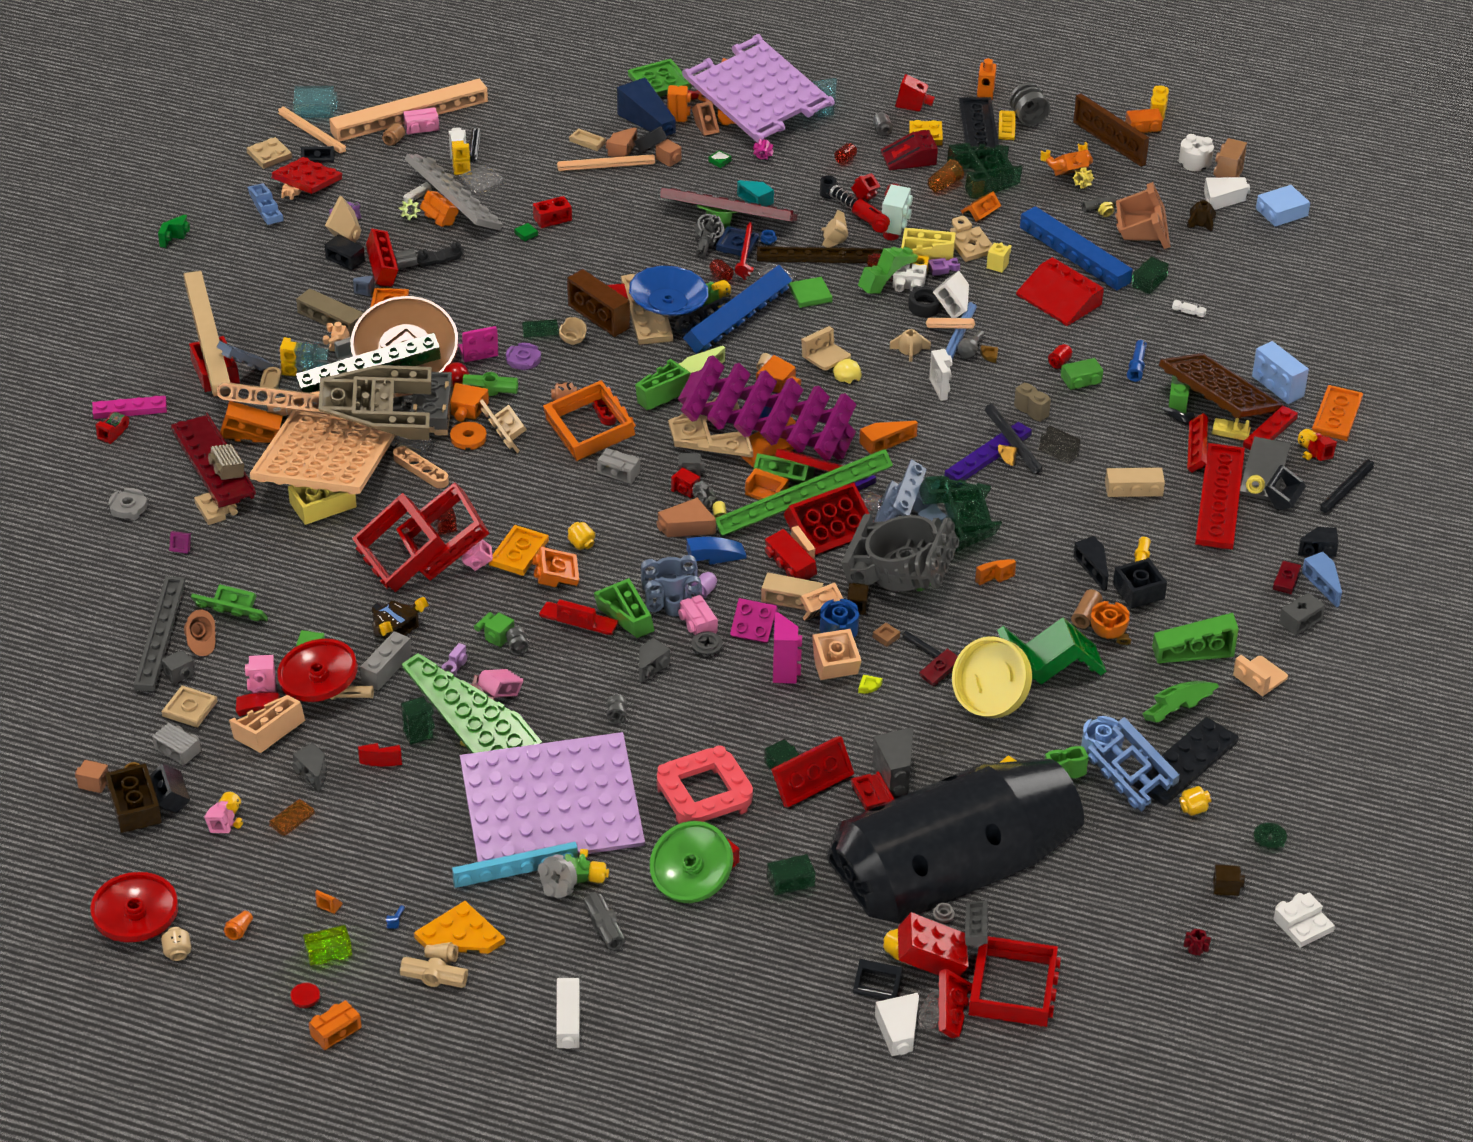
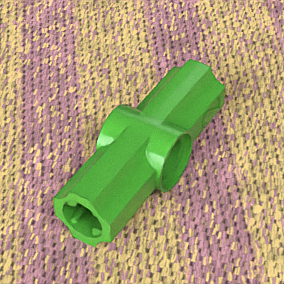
[463,372,518,396]

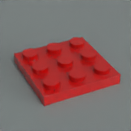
[272,157,342,194]

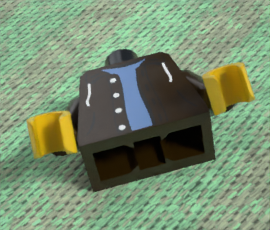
[371,597,429,640]

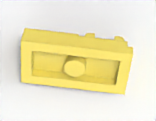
[1212,418,1251,440]

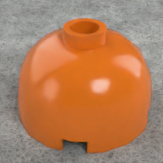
[1090,601,1130,639]

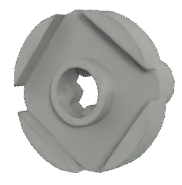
[109,488,147,520]
[538,854,577,898]

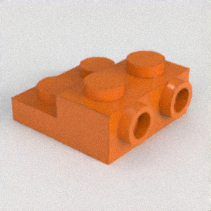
[532,547,579,587]

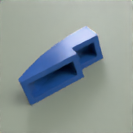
[687,537,747,564]

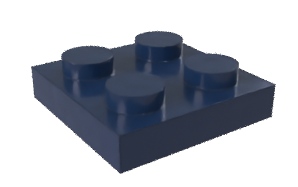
[716,226,760,258]

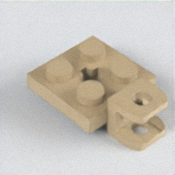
[950,216,993,262]

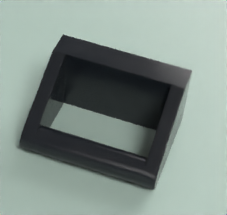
[1265,465,1306,511]
[853,959,904,1000]

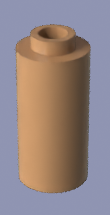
[1071,589,1103,629]

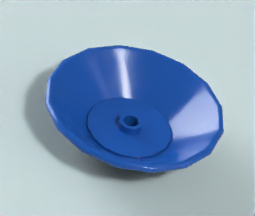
[629,266,708,316]

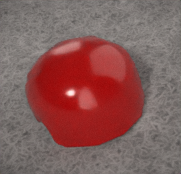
[443,362,470,387]

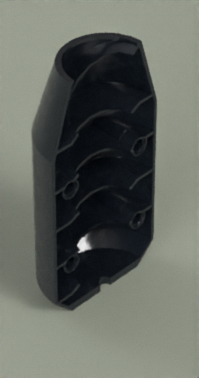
[827,759,1084,923]

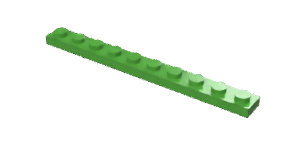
[715,449,893,537]

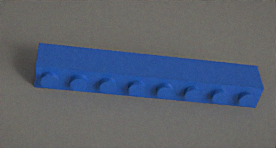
[1020,206,1133,291]
[683,265,792,354]

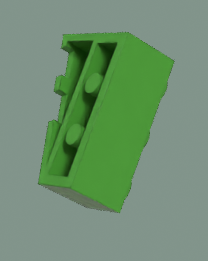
[635,359,690,410]
[594,578,655,638]

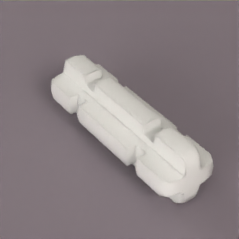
[403,182,432,203]
[1172,300,1206,318]

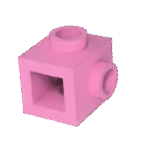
[462,539,493,571]

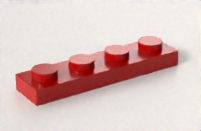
[1243,406,1298,450]
[1187,413,1208,473]

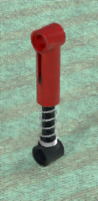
[820,175,900,240]

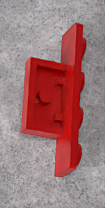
[539,599,618,636]

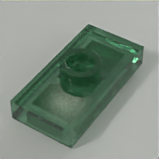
[522,319,559,338]

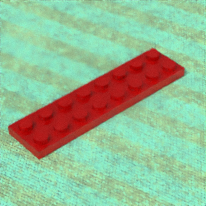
[1195,443,1245,550]

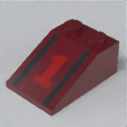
[881,130,938,170]

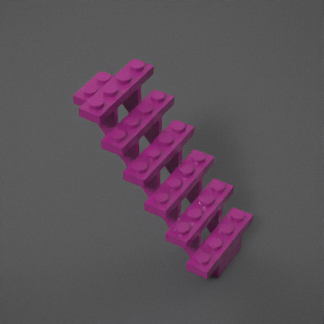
[678,355,857,461]

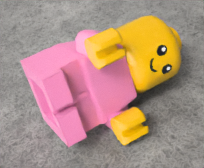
[204,792,243,833]

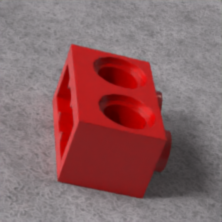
[533,196,572,228]

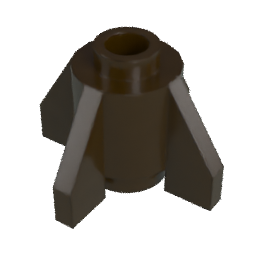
[1187,200,1216,232]

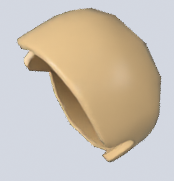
[559,317,587,345]

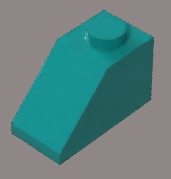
[737,180,774,207]

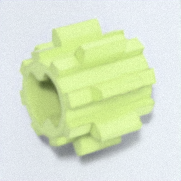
[399,199,421,220]

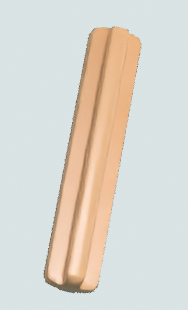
[926,318,975,329]

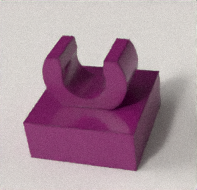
[169,531,191,553]

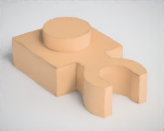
[281,184,302,200]

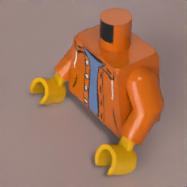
[1040,142,1093,176]

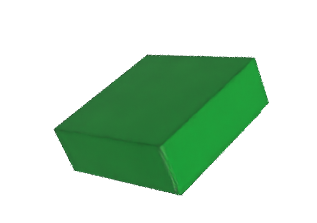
[514,223,538,242]

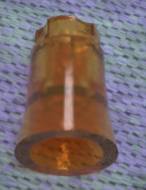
[927,159,964,192]

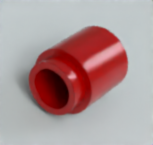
[1048,344,1073,369]

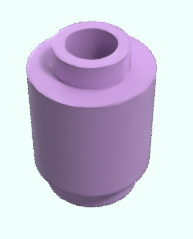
[691,572,717,599]

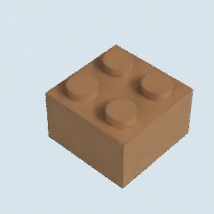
[1213,138,1247,178]

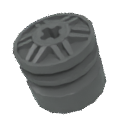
[1009,82,1051,126]

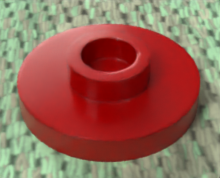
[290,983,320,1008]

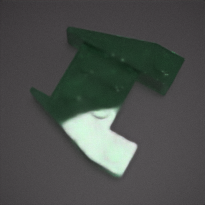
[947,143,1022,198]
[919,476,1002,552]

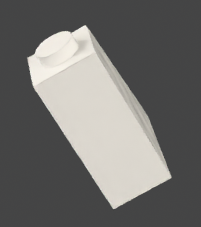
[1204,177,1250,210]
[933,271,969,318]
[557,978,580,1049]
[875,993,919,1056]

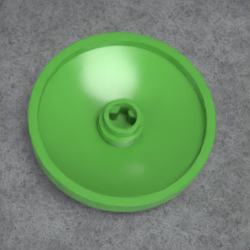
[650,821,733,903]

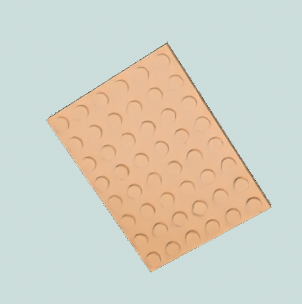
[250,409,396,494]

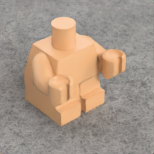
[323,322,350,351]

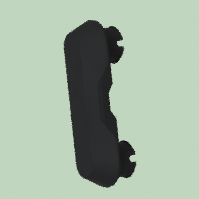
[417,242,464,267]

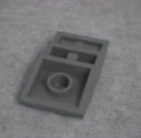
[1240,436,1291,501]

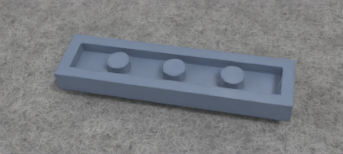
[217,341,274,371]

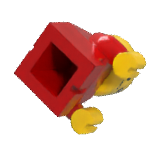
[1298,429,1337,461]

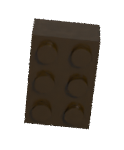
[105,763,162,833]

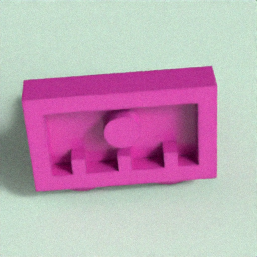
[458,326,498,363]
[730,598,779,643]

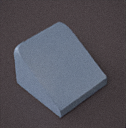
[353,276,375,296]

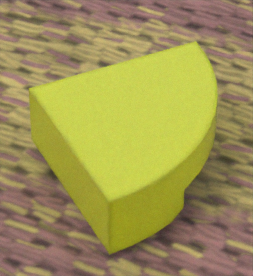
[858,675,882,693]

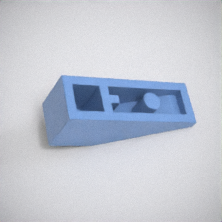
[1302,552,1342,607]

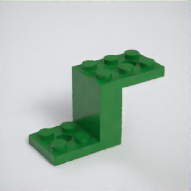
[997,617,1107,685]

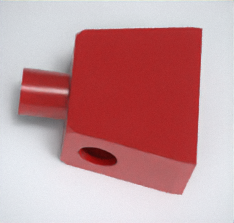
[895,74,935,112]

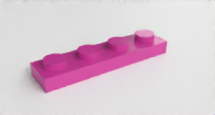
[92,396,167,419]

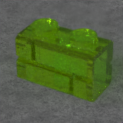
[303,925,352,966]

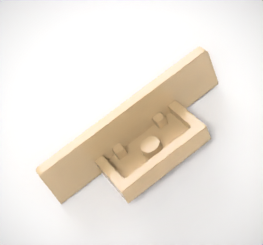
[480,399,527,453]

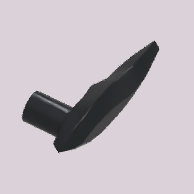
[1161,407,1195,423]

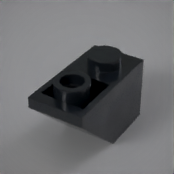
[1298,527,1339,557]

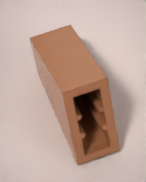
[656,498,716,537]

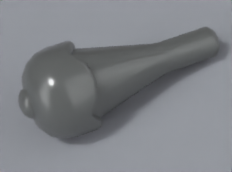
[957,330,984,358]

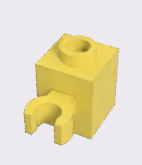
[987,243,1011,273]

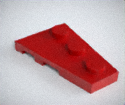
[938,969,972,1039]

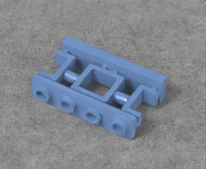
[1087,717,1179,812]

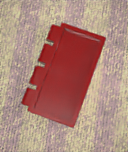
[775,448,843,472]

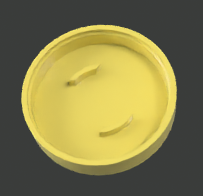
[952,637,1032,718]

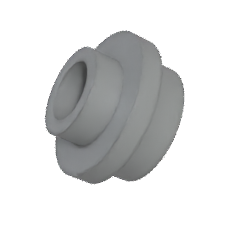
[933,903,954,923]

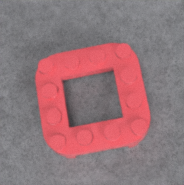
[657,746,753,824]

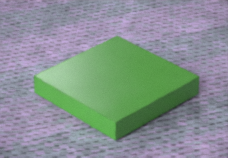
[789,277,833,308]

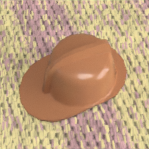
[184,610,215,656]

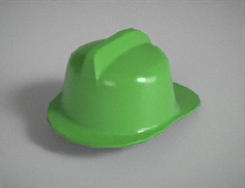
[697,205,737,228]

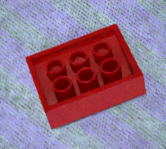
[1016,257,1104,326]
[783,482,874,556]

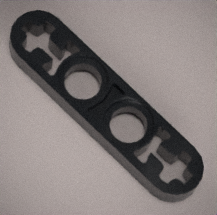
[675,297,731,334]

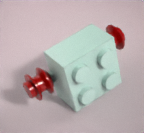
[871,184,913,235]

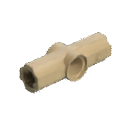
[400,957,468,988]

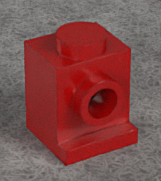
[671,468,700,498]

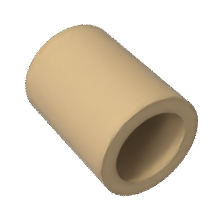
[756,353,772,371]

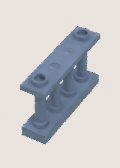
[874,459,927,522]

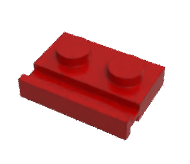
[851,771,894,811]

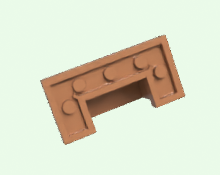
[1115,182,1171,249]

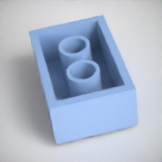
[1252,341,1309,404]

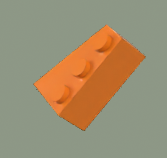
[220,401,283,443]

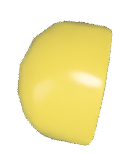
[833,359,862,384]

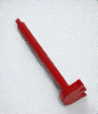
[735,222,754,280]

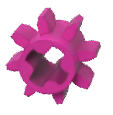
[753,139,774,160]

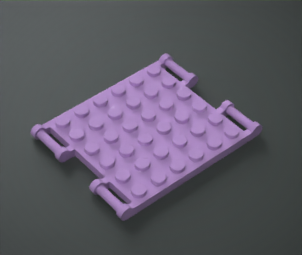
[682,34,835,143]

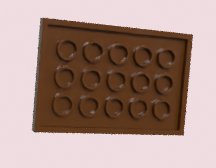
[1158,353,1283,418]

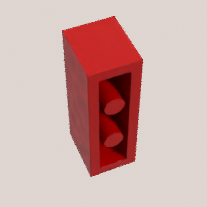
[765,529,817,580]

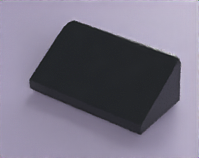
[301,146,335,162]

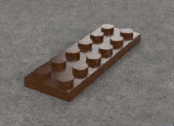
[1073,93,1149,167]

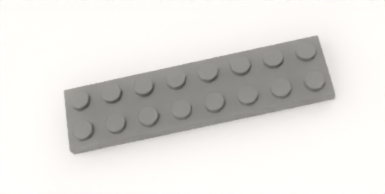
[405,154,503,230]

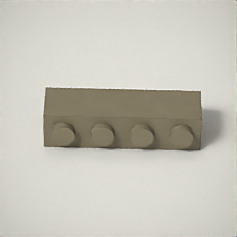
[296,288,364,337]

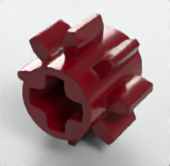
[1183,929,1211,956]

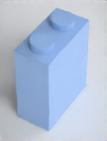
[1256,185,1310,226]

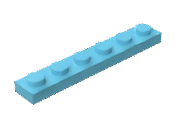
[452,842,578,888]

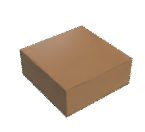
[872,623,900,647]

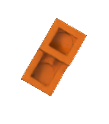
[975,559,1016,585]

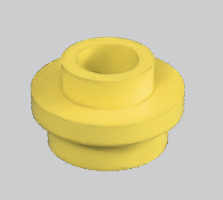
[1098,202,1115,217]
[1246,475,1265,494]

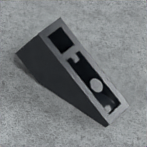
[1073,536,1109,591]

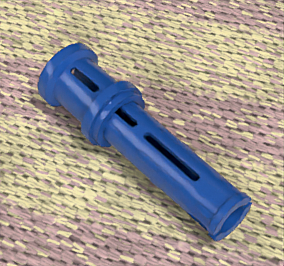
[1127,340,1147,382]

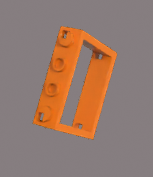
[543,380,636,461]

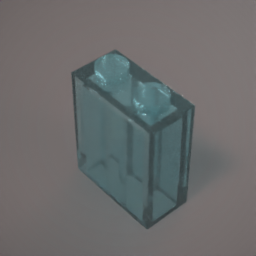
[293,86,338,118]

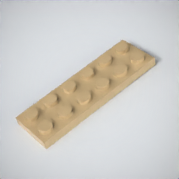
[621,274,673,345]

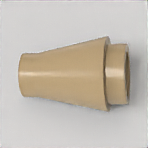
[425,942,458,964]

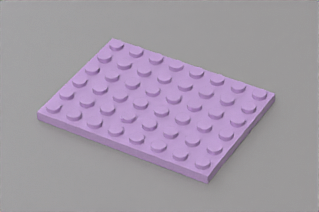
[460,732,645,862]

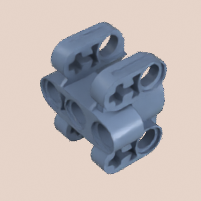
[641,555,702,617]

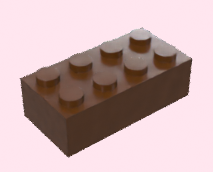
[567,269,630,337]

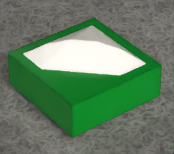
[708,150,732,168]

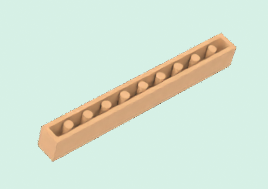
[329,78,488,142]

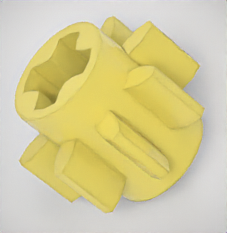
[1073,167,1094,189]

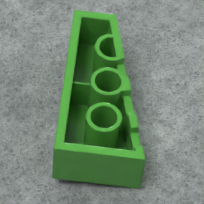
[1152,613,1239,663]

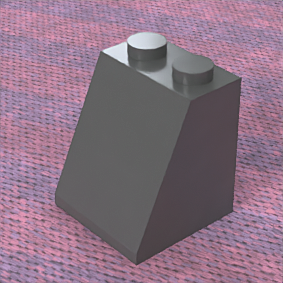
[872,727,914,797]

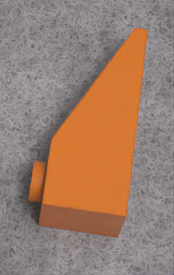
[859,421,918,454]

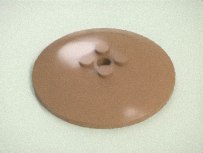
[351,296,458,372]

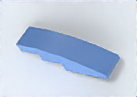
[247,183,284,225]

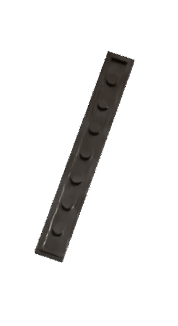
[757,246,883,264]

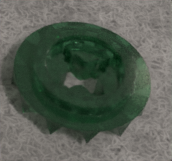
[1253,823,1287,850]

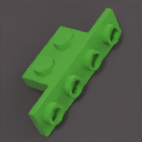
[191,584,268,622]

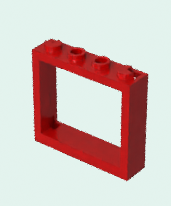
[396,482,490,581]
[352,493,447,592]
[968,936,1061,1027]

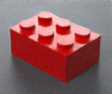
[189,336,240,392]
[898,912,968,976]

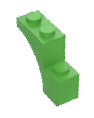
[858,247,918,294]

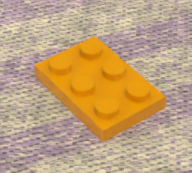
[489,525,549,576]

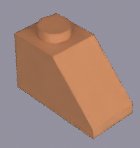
[692,101,720,136]
[606,128,637,157]

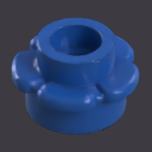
[760,230,777,245]

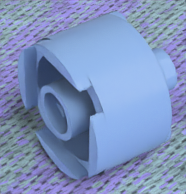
[1081,716,1123,764]

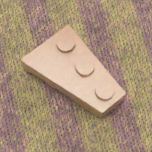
[229,695,305,753]

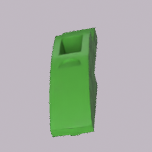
[1142,681,1219,723]

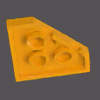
[414,901,505,954]

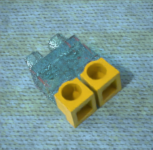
[280,337,329,376]

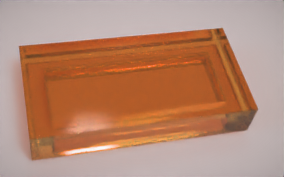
[269,799,315,836]

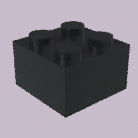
[1113,558,1167,609]

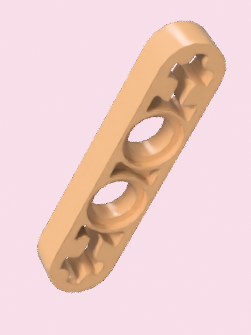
[393,446,449,489]

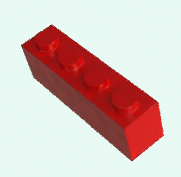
[366,228,398,287]

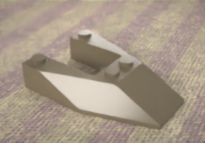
[318,365,432,440]

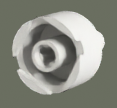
[1179,134,1214,171]

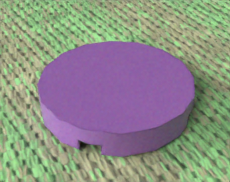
[506,343,541,370]

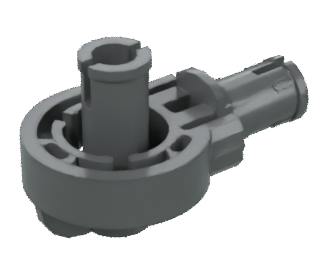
[694,214,724,257]

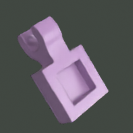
[442,643,467,677]

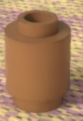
[382,123,406,146]

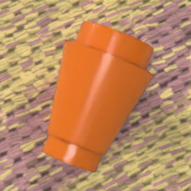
[224,911,253,940]

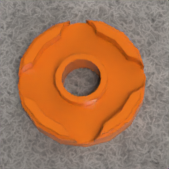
[450,422,487,450]

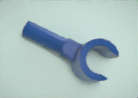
[386,905,405,929]

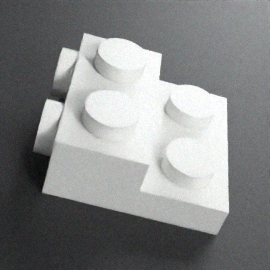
[929,349,952,401]
[1273,892,1335,948]

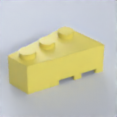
[901,228,956,264]

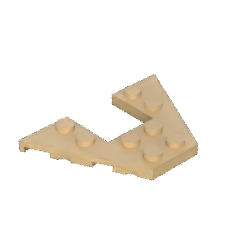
[668,397,753,457]

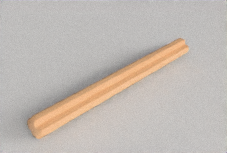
[278,106,346,154]
[557,154,655,171]

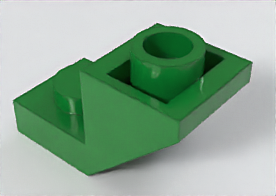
[158,215,190,248]

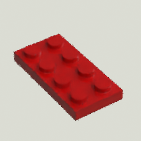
[771,736,854,807]

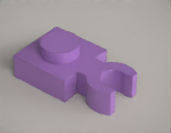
[928,258,960,276]

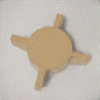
[821,210,848,248]
[890,329,931,362]

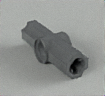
[584,892,625,951]

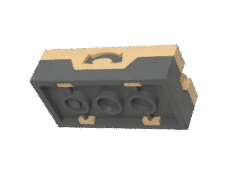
[411,372,453,436]

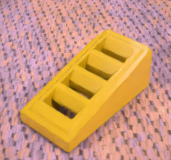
[998,110,1015,140]

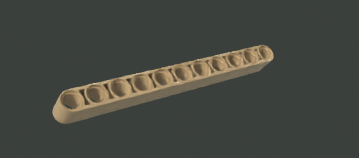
[183,271,231,397]

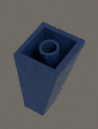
[617,78,676,136]

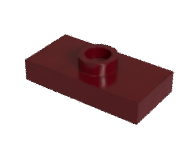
[1273,561,1301,594]
[919,648,958,687]

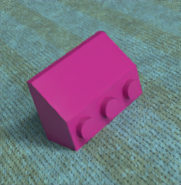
[773,612,802,683]

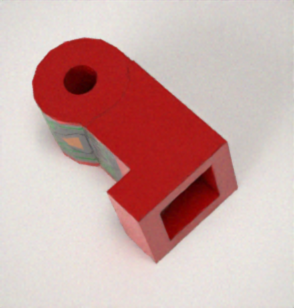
[96,412,129,444]

